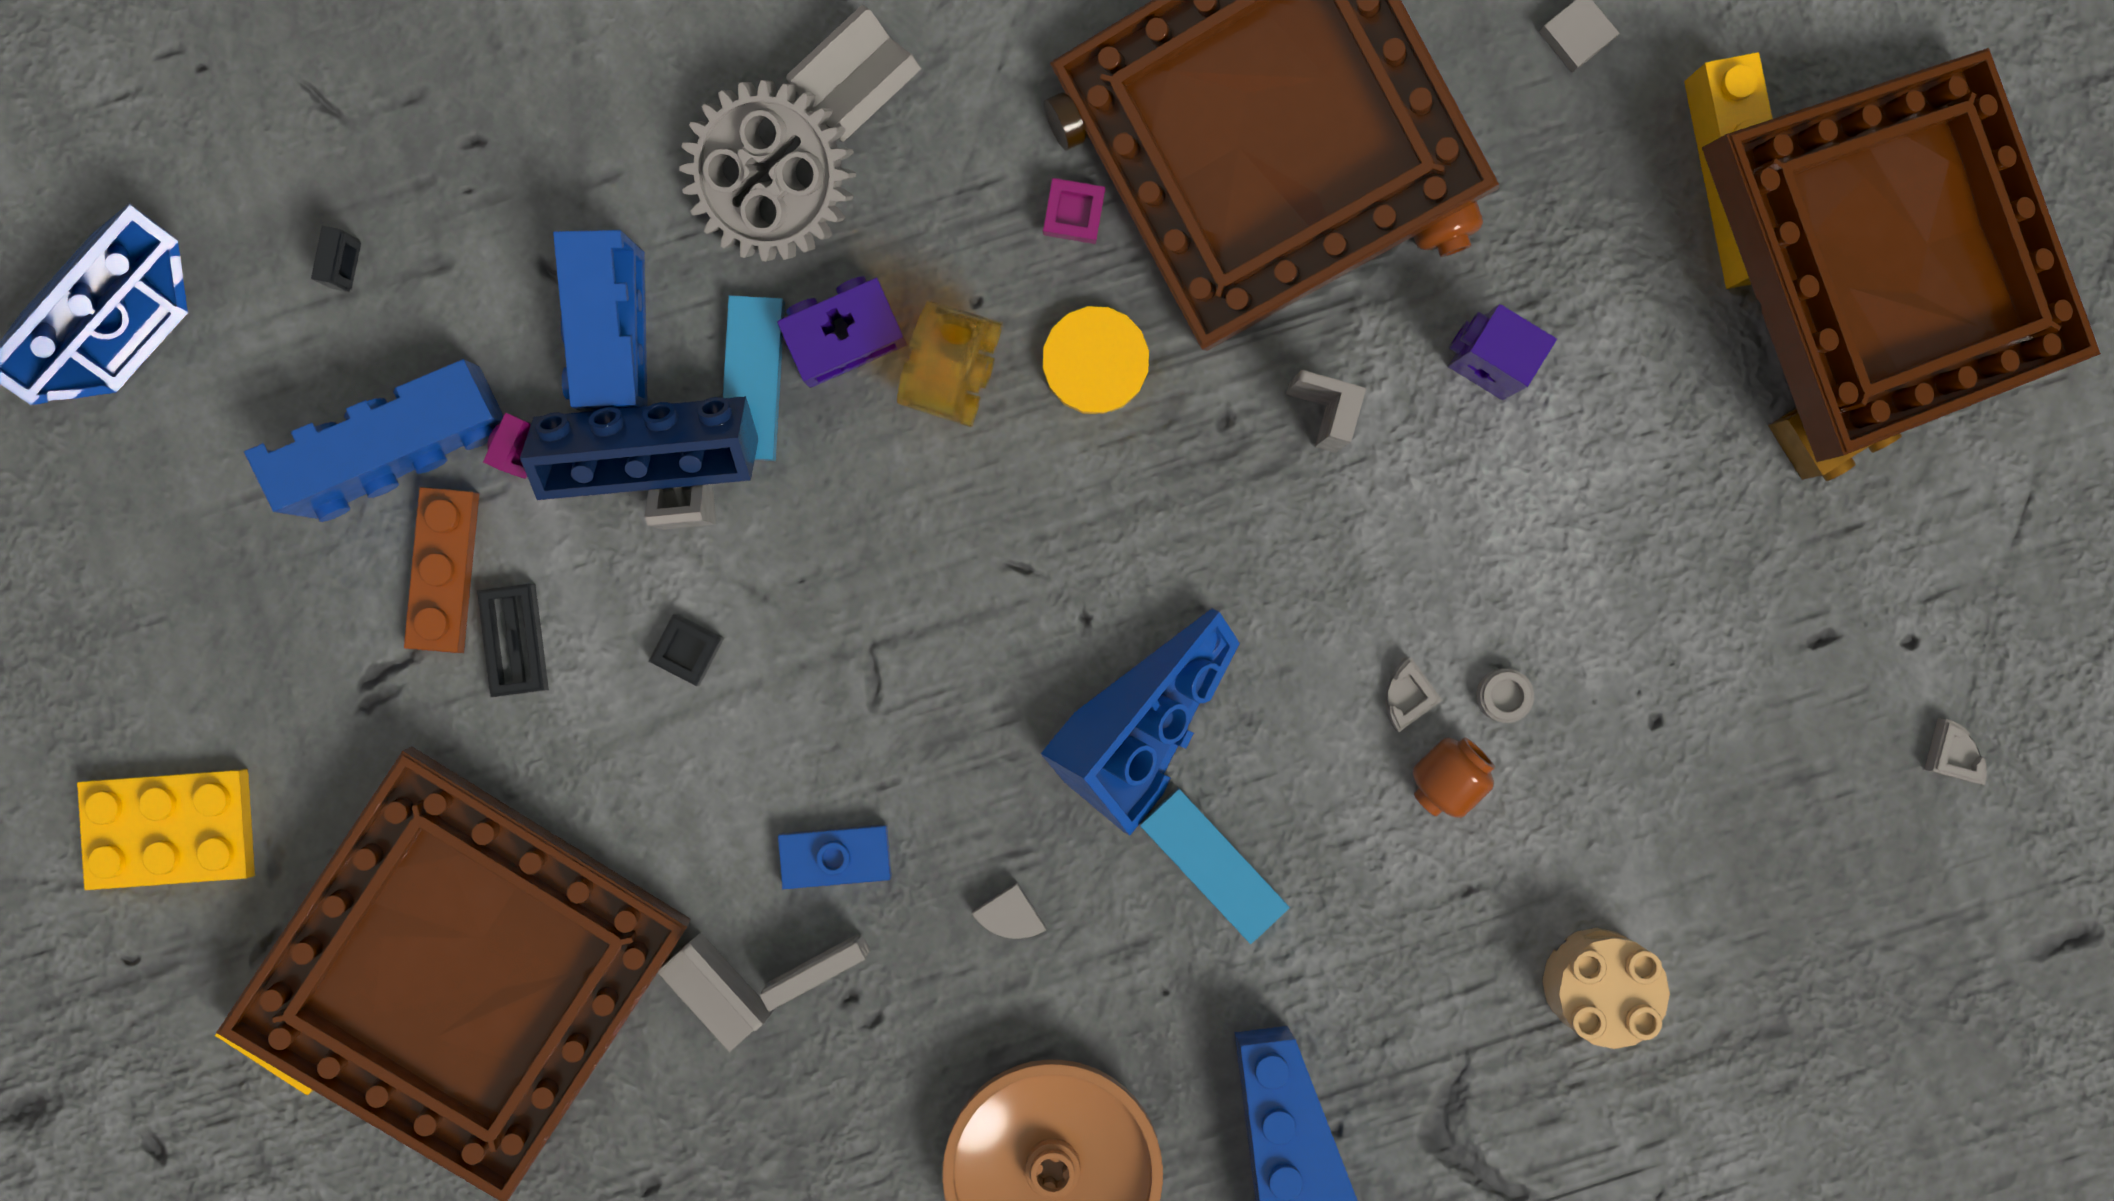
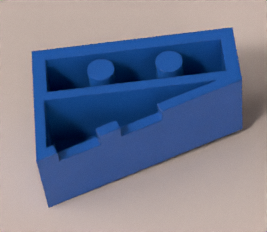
[553,230,648,412]

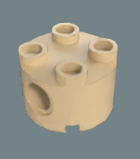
[1542,928,1670,1049]

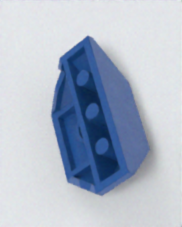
[0,203,188,405]

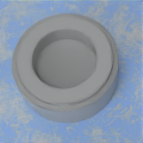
[1476,669,1534,723]

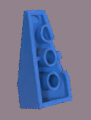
[1041,608,1240,836]

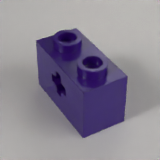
[777,276,907,388]
[1448,304,1557,400]

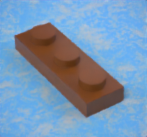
[404,487,479,653]

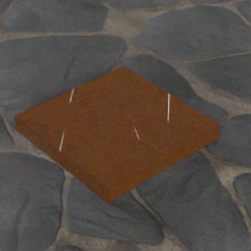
[1050,0,1499,351]
[1702,48,2101,462]
[216,746,690,1201]

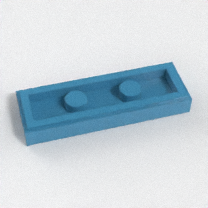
[723,295,785,461]
[1139,788,1290,944]

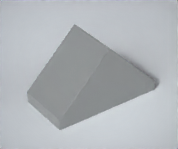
[645,484,716,530]

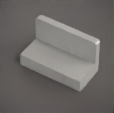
[786,5,921,143]
[1286,370,1366,453]
[658,933,773,1052]

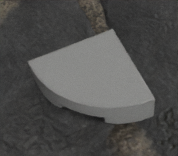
[1386,656,1442,732]
[1925,718,1987,785]
[972,882,1046,939]

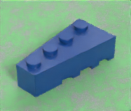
[243,359,504,522]

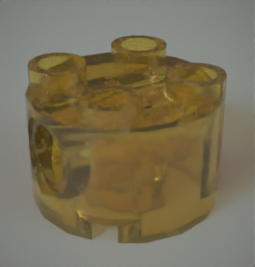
[897,301,1003,428]

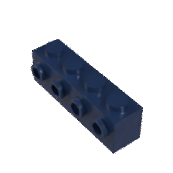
[520,396,758,500]

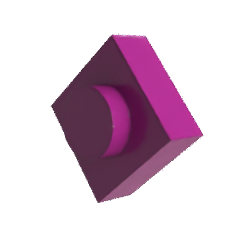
[1043,178,1106,244]
[483,412,531,479]

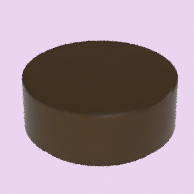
[1044,92,1086,151]

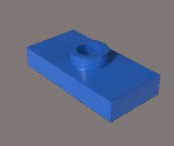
[778,824,892,890]

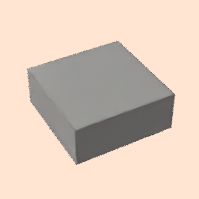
[1539,0,1620,73]

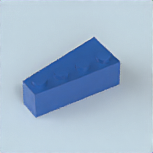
[1234,1026,1358,1201]

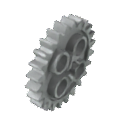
[679,80,856,261]

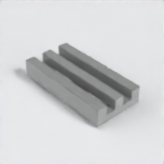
[760,934,871,1012]

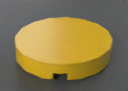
[1043,306,1149,414]

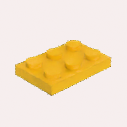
[77,769,255,890]

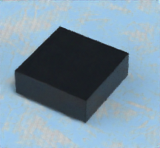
[311,226,361,292]
[648,614,724,686]

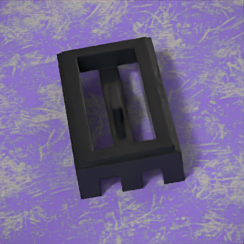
[477,584,549,697]

